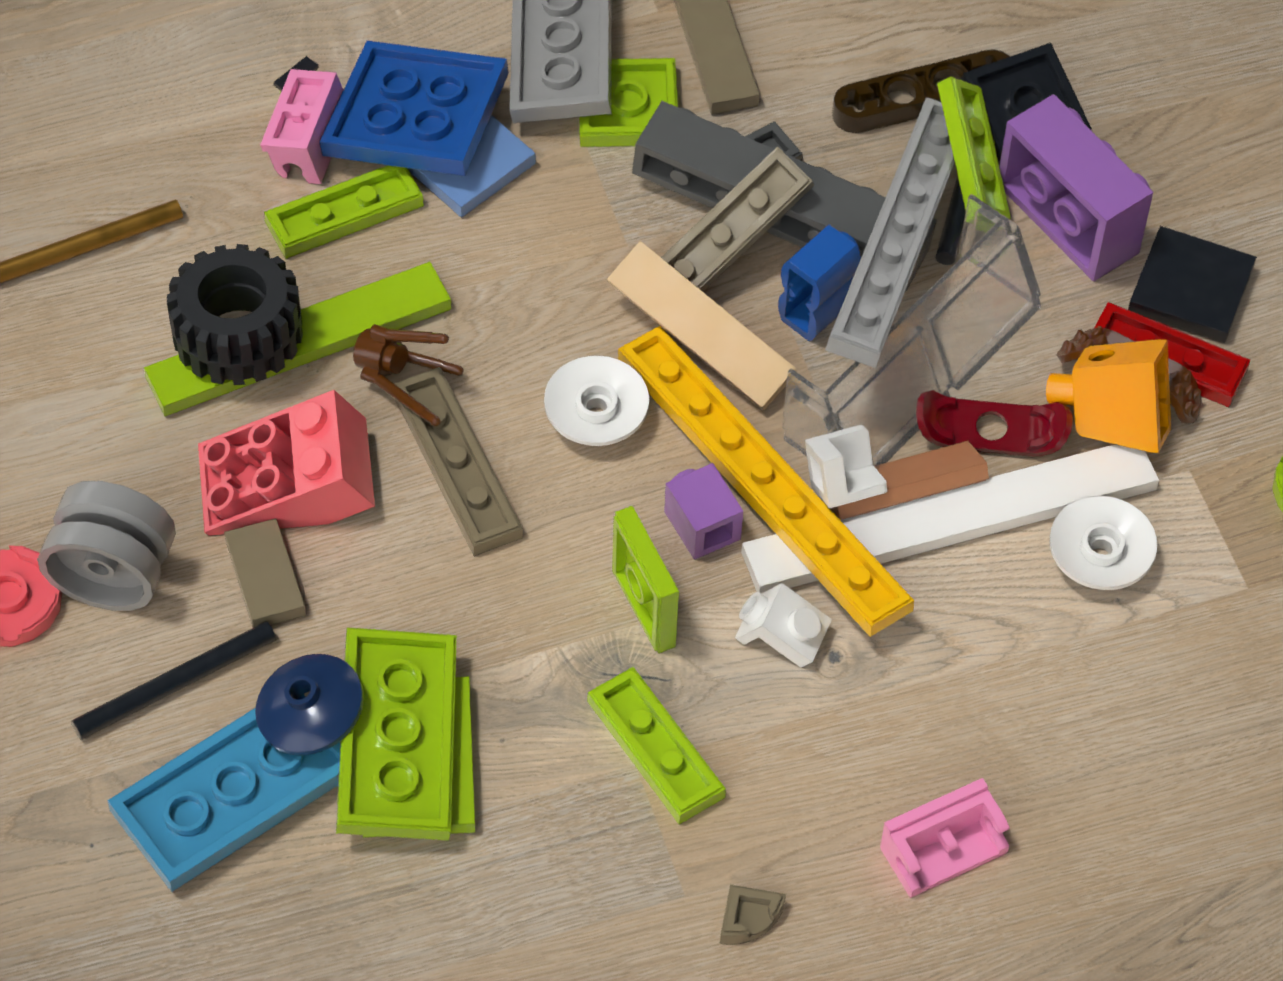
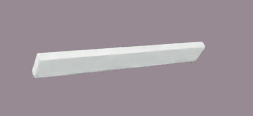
[741,444,1159,593]

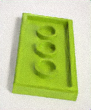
[336,627,457,841]

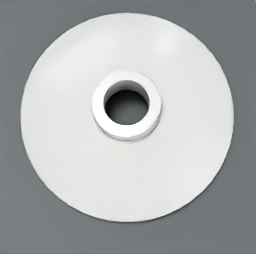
[544,356,649,446]
[1049,496,1157,590]

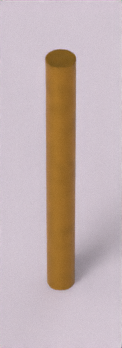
[0,199,183,284]

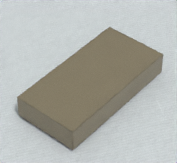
[224,519,306,627]

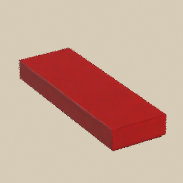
[1094,302,1251,408]

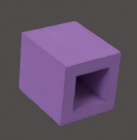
[664,463,743,560]

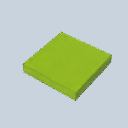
[579,58,678,147]
[612,506,679,654]

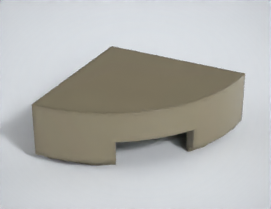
[720,884,786,945]

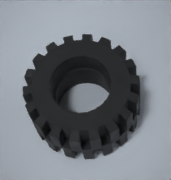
[167,244,303,385]

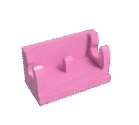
[260,69,343,184]
[880,778,1009,898]

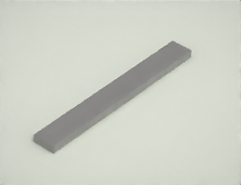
[825,98,955,368]

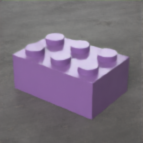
[999,94,1154,282]

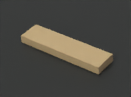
[607,241,797,411]

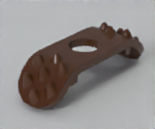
[1056,326,1201,424]

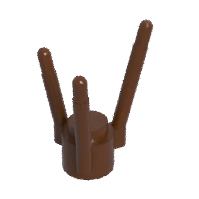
[353,324,464,427]

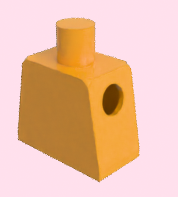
[1046,339,1172,453]

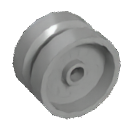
[37,481,176,611]

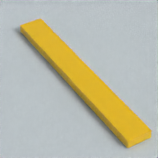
[618,326,914,637]

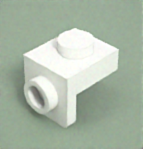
[735,583,832,668]

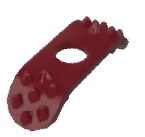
[916,390,1073,457]

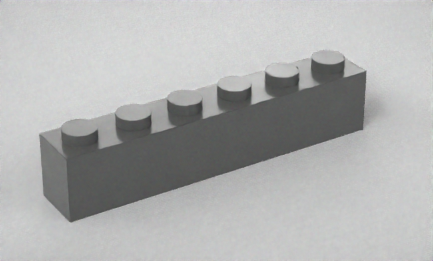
[632,101,937,293]

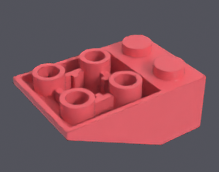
[198,390,375,536]

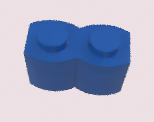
[778,225,861,342]

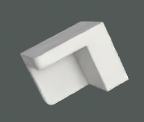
[805,425,888,509]

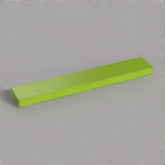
[144,262,451,417]

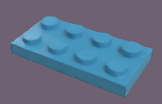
[107,694,340,892]

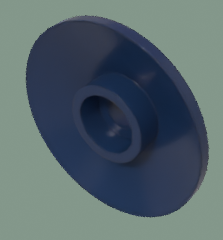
[255,654,364,755]

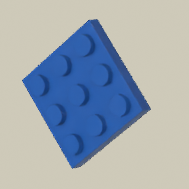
[320,40,509,176]

